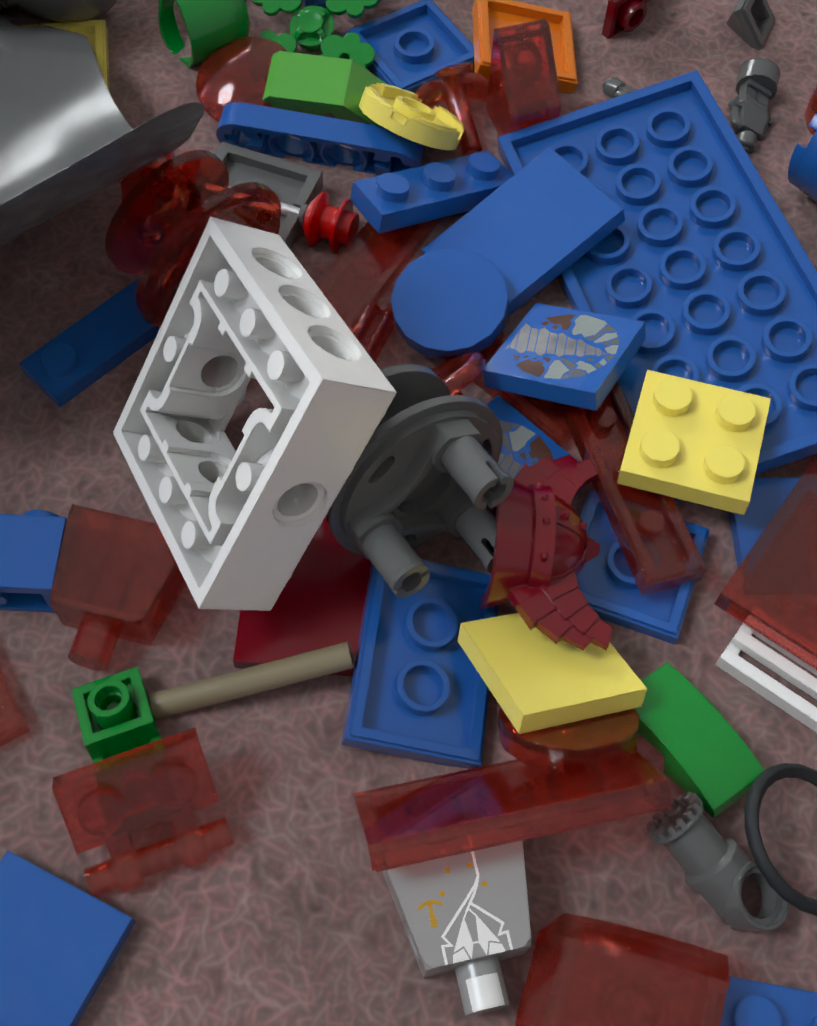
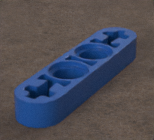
[216,102,425,175]

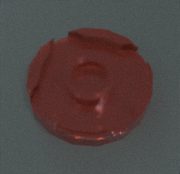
[497,707,639,773]

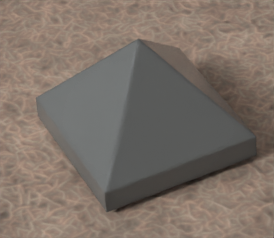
[726,0,775,50]

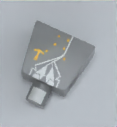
[381,819,531,1016]

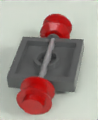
[143,142,360,254]

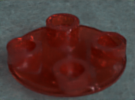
[196,37,288,122]

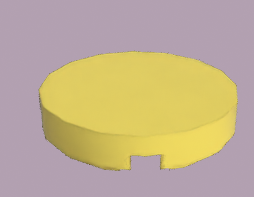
[358,83,465,151]

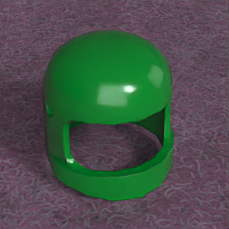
[158,0,250,68]

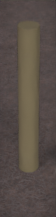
[150,641,355,720]

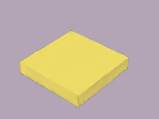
[457,613,647,734]

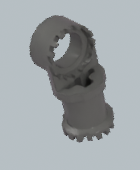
[646,792,790,931]

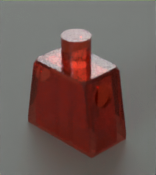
[50,504,186,671]

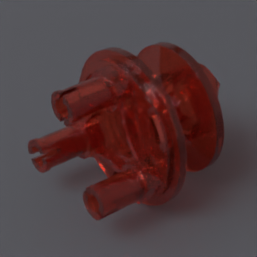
[105,150,281,327]

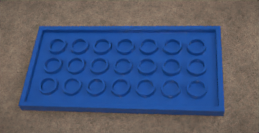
[497,70,817,506]

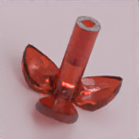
[415,62,494,156]

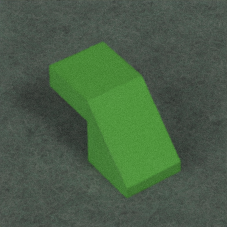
[263,51,386,126]

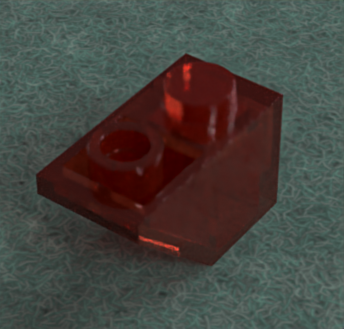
[486,19,562,137]

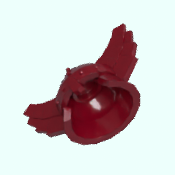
[480,455,613,651]

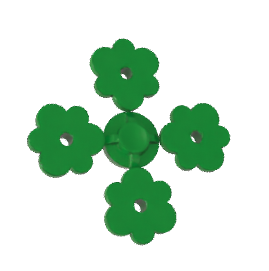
[242,0,380,83]

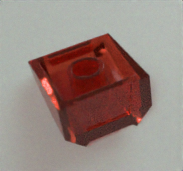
[515,913,730,1026]

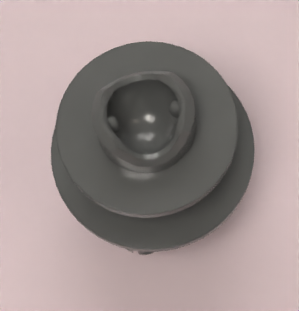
[326,364,514,598]

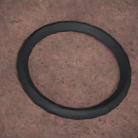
[744,763,817,916]

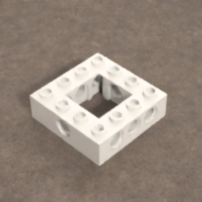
[113,216,397,611]

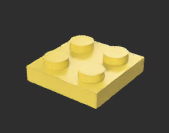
[617,370,771,515]

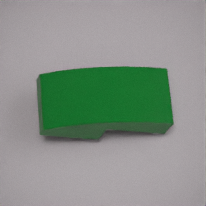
[617,662,765,818]
[71,666,182,831]

